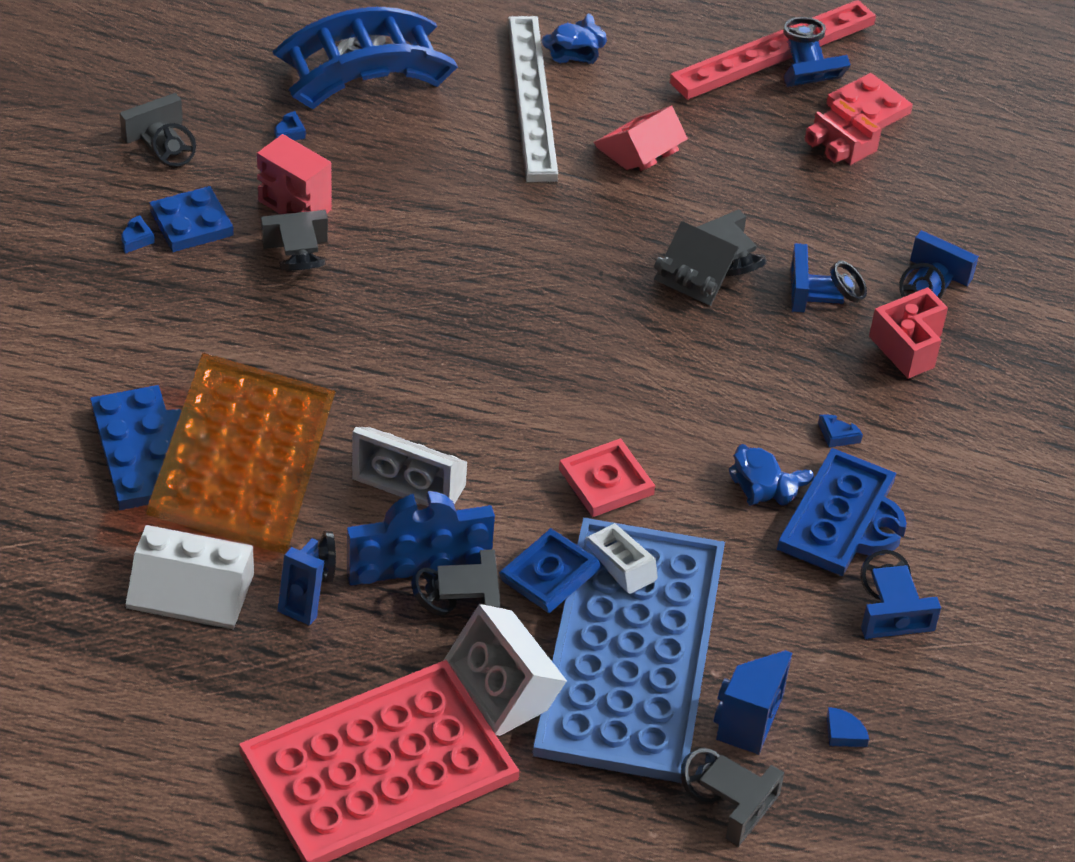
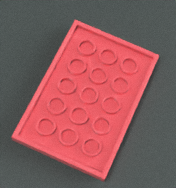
[239,660,519,862]

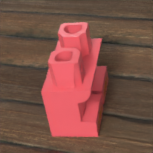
[805,98,882,165]

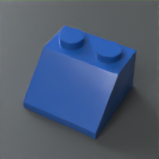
[713,650,793,755]

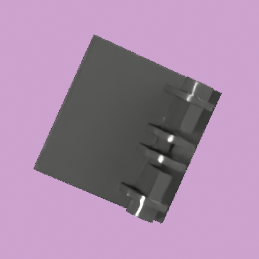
[654,221,739,306]

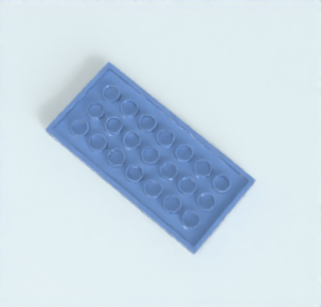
[533,518,725,783]

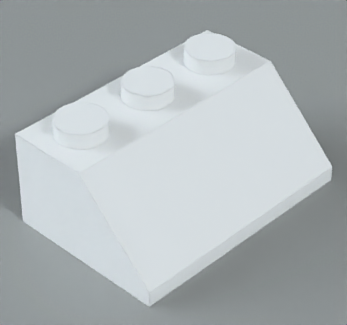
[352,427,467,506]
[126,525,254,630]
[443,604,567,736]

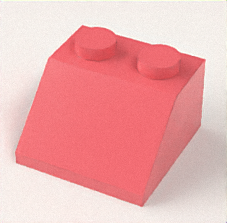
[594,106,688,171]

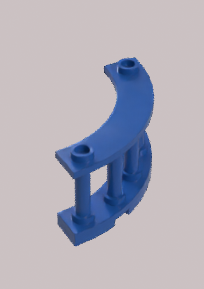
[272,7,458,110]

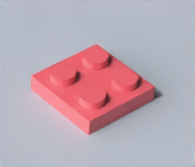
[826,73,913,128]
[559,438,655,517]

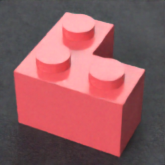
[869,287,948,379]

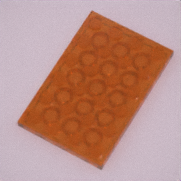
[146,353,336,554]

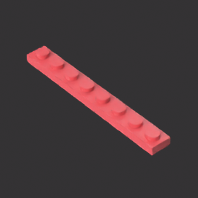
[670,0,876,100]

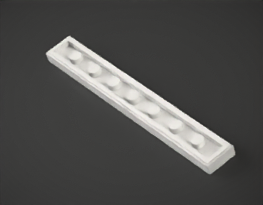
[508,16,558,182]

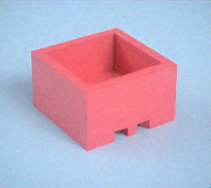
[257,134,332,214]

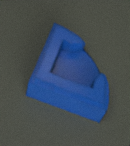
[274,111,306,141]
[121,215,155,253]
[818,415,863,448]
[827,707,869,747]

